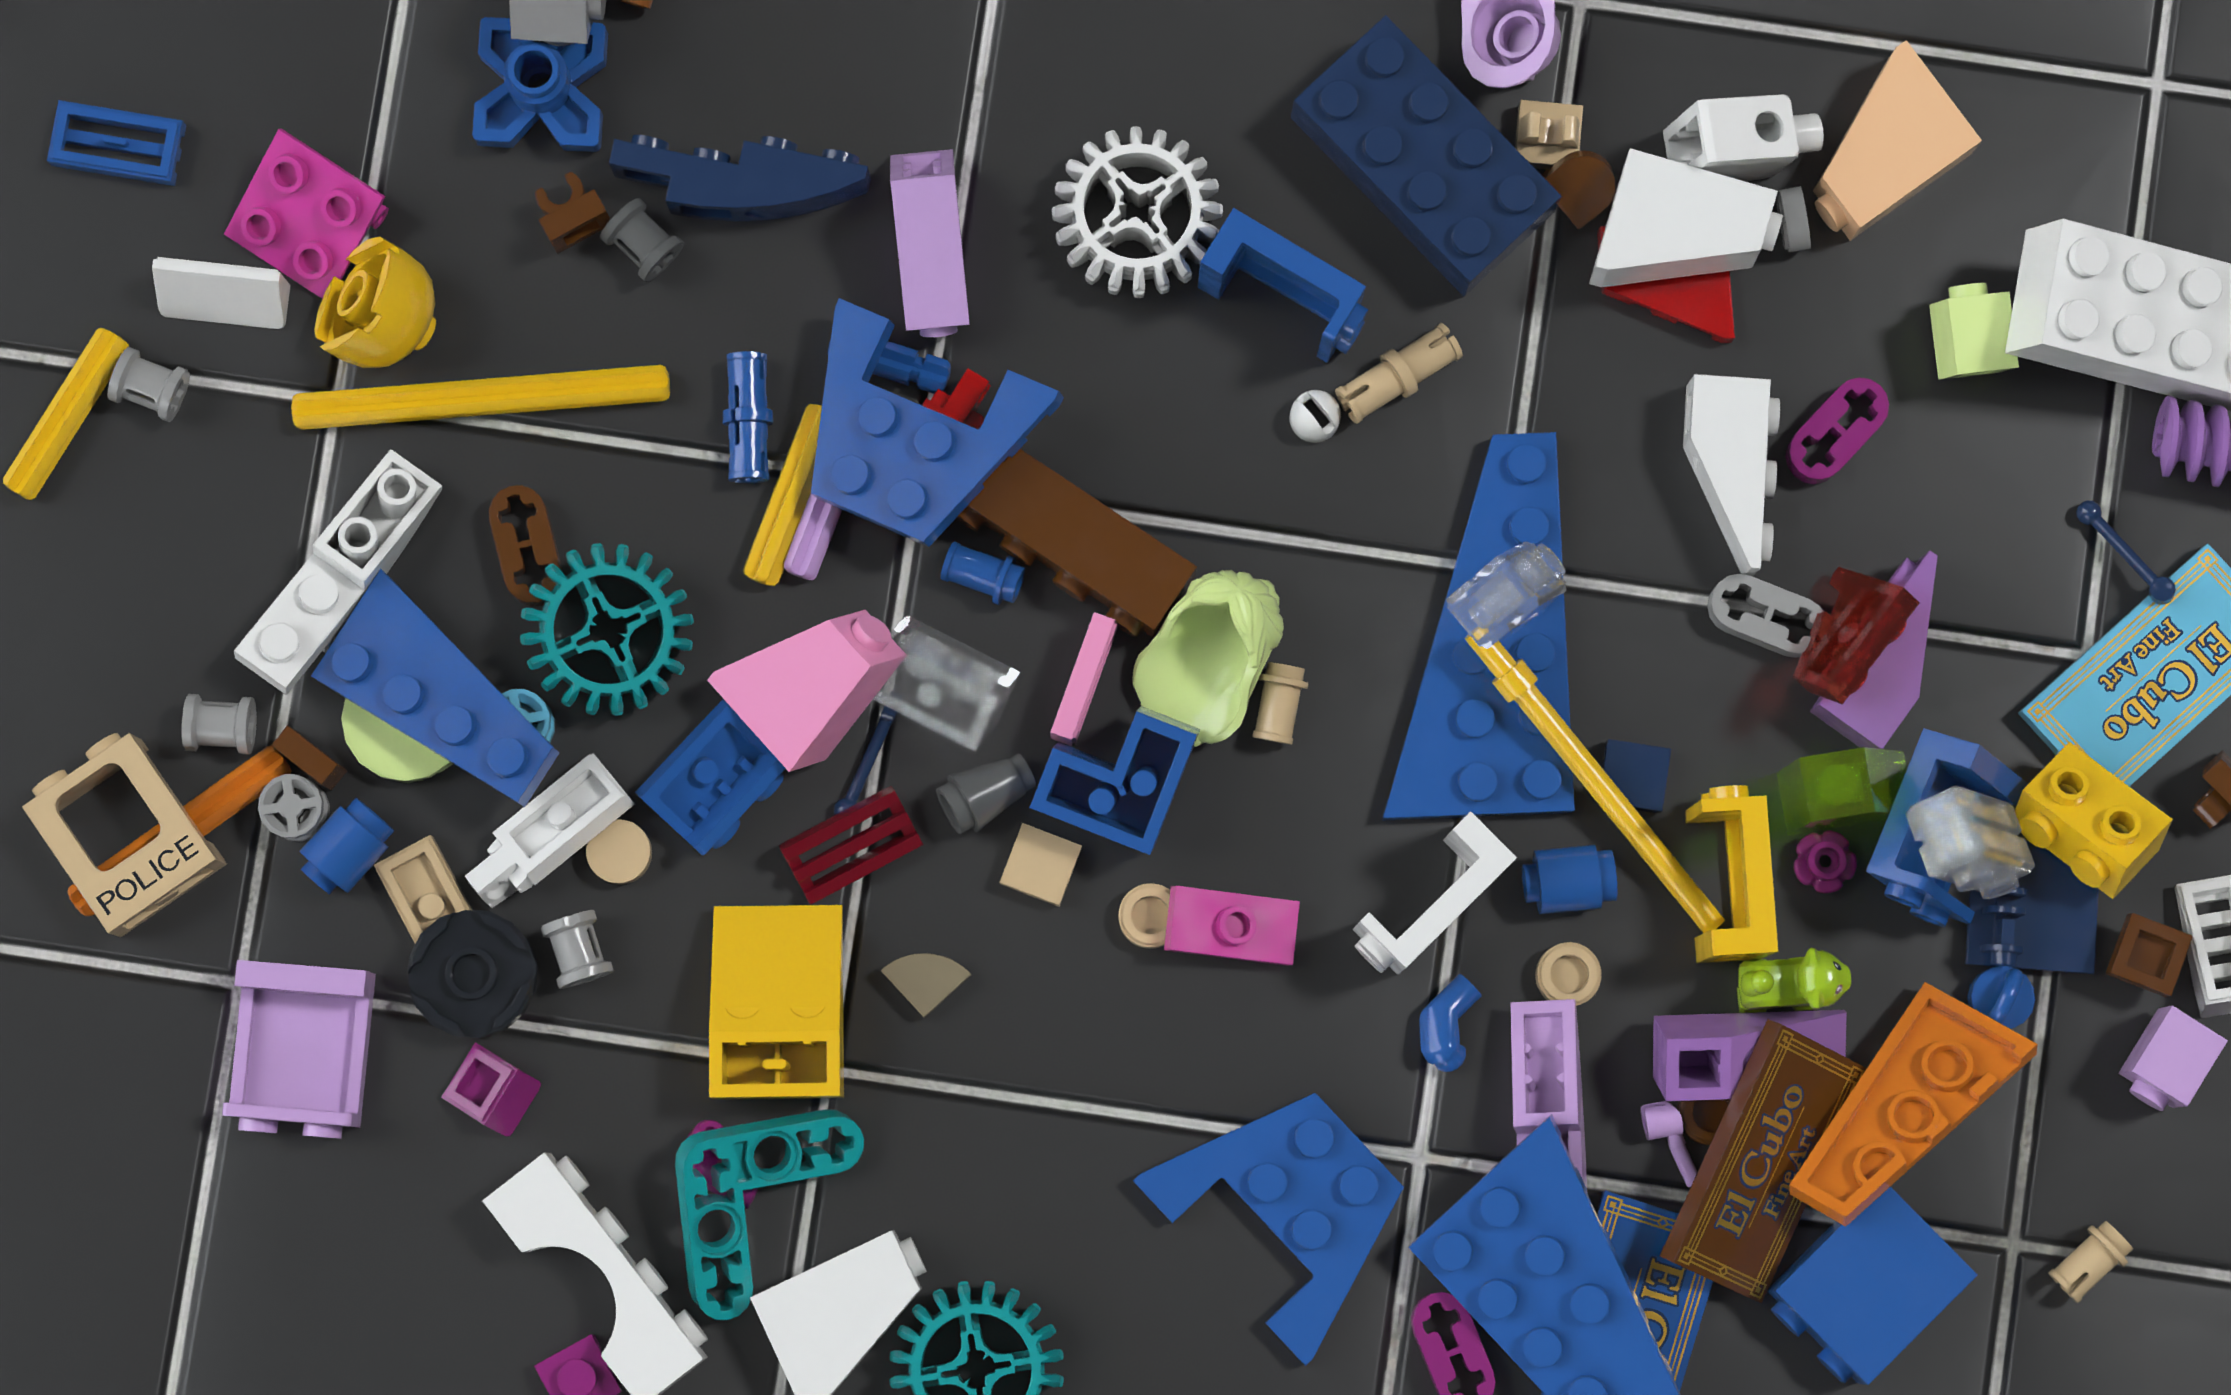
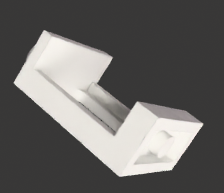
[1353,812,1517,975]

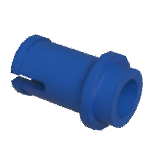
[940,542,1026,605]

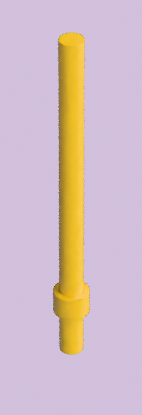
[1465,623,1725,933]

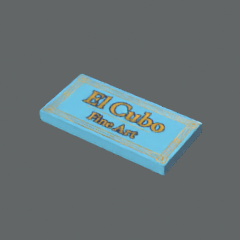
[2018,543,2231,787]

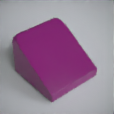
[441,1042,541,1137]

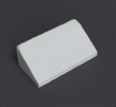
[152,257,291,329]

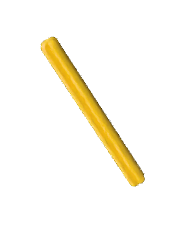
[291,365,670,430]

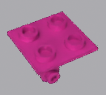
[224,128,389,299]

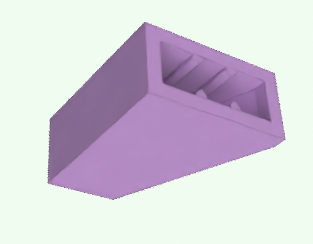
[890,149,970,337]

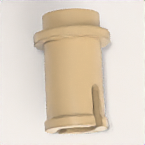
[1252,662,1308,745]
[2048,1221,2133,1303]

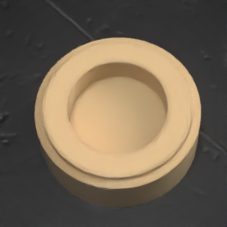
[586,819,652,885]
[1118,883,1170,949]
[1535,942,1601,1006]

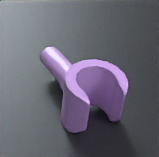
[1640,1101,1698,1187]

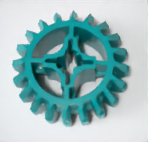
[520,543,694,716]
[889,1281,1064,1395]

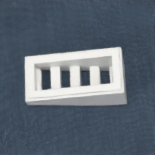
[2175,875,2231,1018]

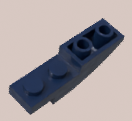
[609,135,871,221]

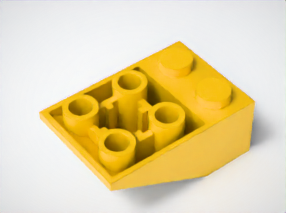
[709,905,844,1100]

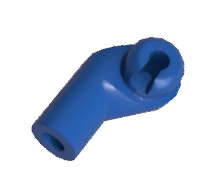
[1419,973,1482,1072]

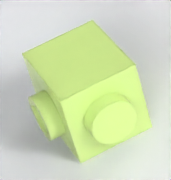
[1929,283,2019,380]

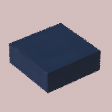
[1597,739,1671,813]

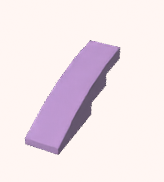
[1511,999,1587,1192]

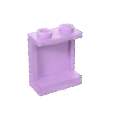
[222,960,376,1139]

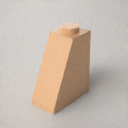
[1813,40,1982,241]

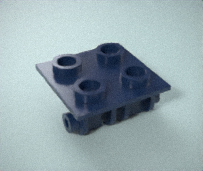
[1965,836,2099,974]

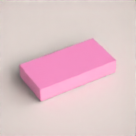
[1050,612,1117,746]

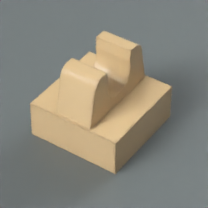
[1515,100,1583,170]

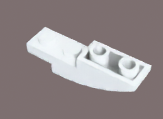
[234,449,442,695]

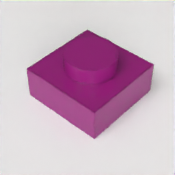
[534,1334,624,1395]

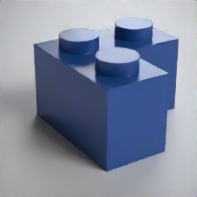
[1029,706,1200,855]

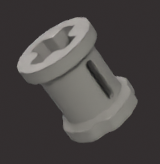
[107,347,190,422]
[182,694,257,755]
[541,910,614,989]

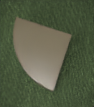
[881,953,972,1019]

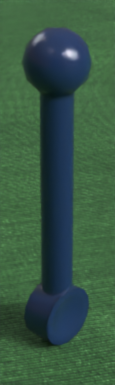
[2076,500,2176,605]
[833,697,901,815]

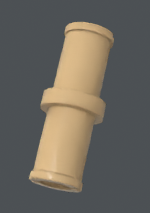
[1335,323,1463,424]

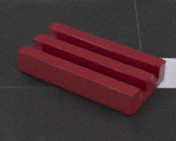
[779,785,923,905]

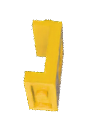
[1685,785,1778,963]

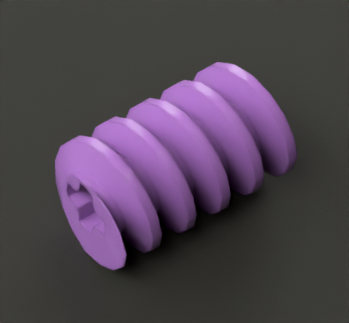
[2152,395,2231,487]

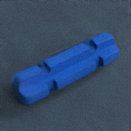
[828,340,951,394]

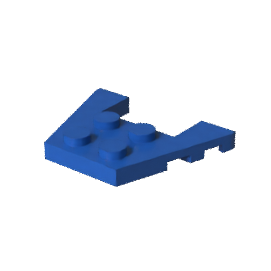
[811,298,1064,547]
[1133,1093,1404,1366]

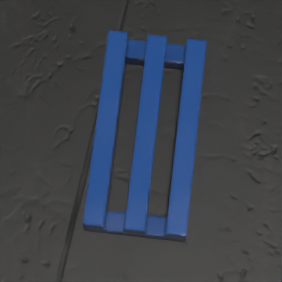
[47,100,187,186]

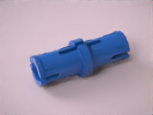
[723,351,773,483]

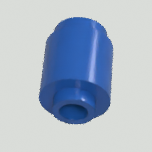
[300,798,395,894]
[1522,845,1618,914]

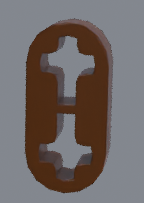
[489,485,563,607]

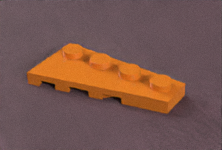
[1789,982,2038,1227]

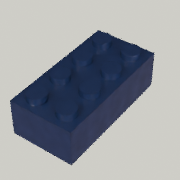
[1291,15,1562,297]

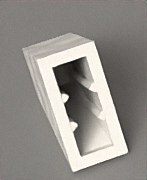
[1589,148,1783,287]
[750,1230,927,1395]

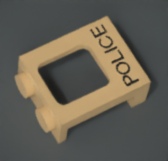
[22,733,227,937]

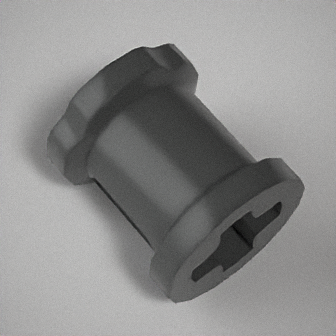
[600,198,685,282]

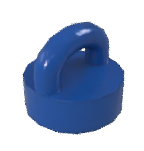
[1967,966,2035,1029]

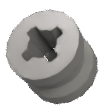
[258,774,330,842]

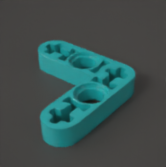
[675,1109,864,1320]

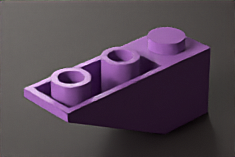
[1810,551,1938,756]
[1653,1010,1847,1101]

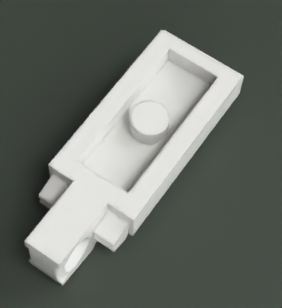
[465,753,635,908]

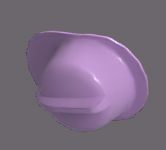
[1461,0,1561,89]

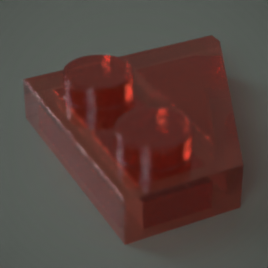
[1793,566,1920,705]

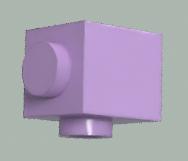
[2118,1005,2228,1111]

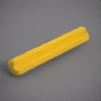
[3,328,129,500]
[743,404,822,586]

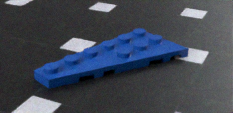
[1382,432,1575,820]
[1408,1114,1681,1395]

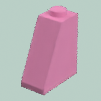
[707,610,907,772]

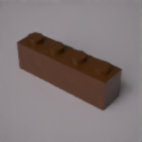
[956,449,1197,638]

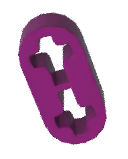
[1785,377,1889,484]
[1410,1292,1496,1395]

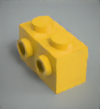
[2011,742,2173,899]

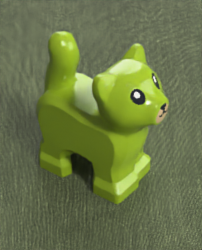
[1737,947,1852,1013]

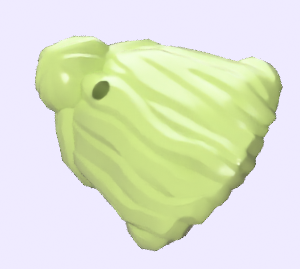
[1132,570,1284,747]

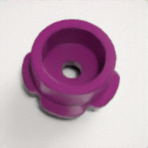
[1793,830,1857,893]

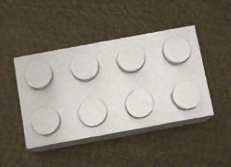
[2005,219,2231,411]

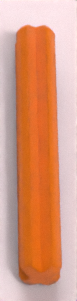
[67,746,292,916]

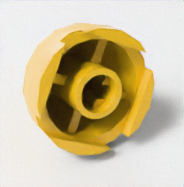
[314,236,436,368]

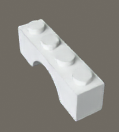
[482,1152,708,1395]

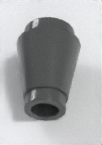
[936,753,1036,834]

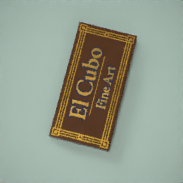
[1660,1019,1867,1304]

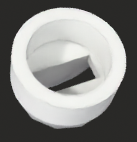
[1290,390,1341,443]

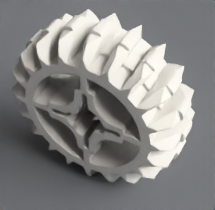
[1052,126,1223,298]

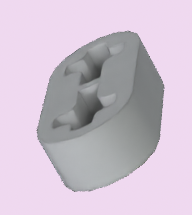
[1707,574,1828,658]

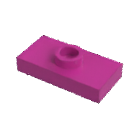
[1164,886,1300,966]

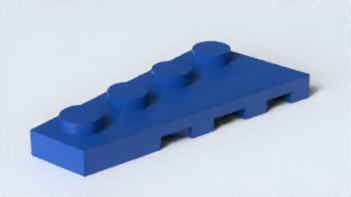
[311,568,559,807]

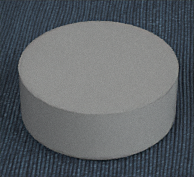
[1776,186,1811,252]

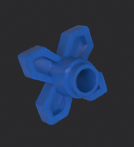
[472,17,608,152]

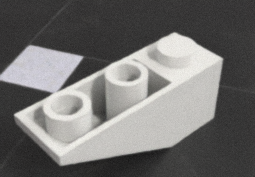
[1683,374,1780,576]

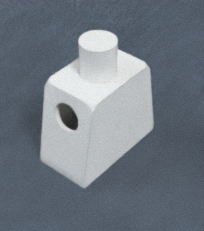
[1663,94,1824,181]

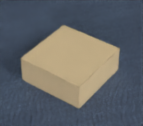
[999,823,1082,907]

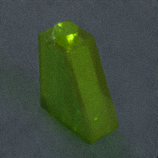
[1777,747,1907,835]

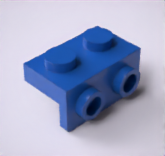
[635,699,786,855]

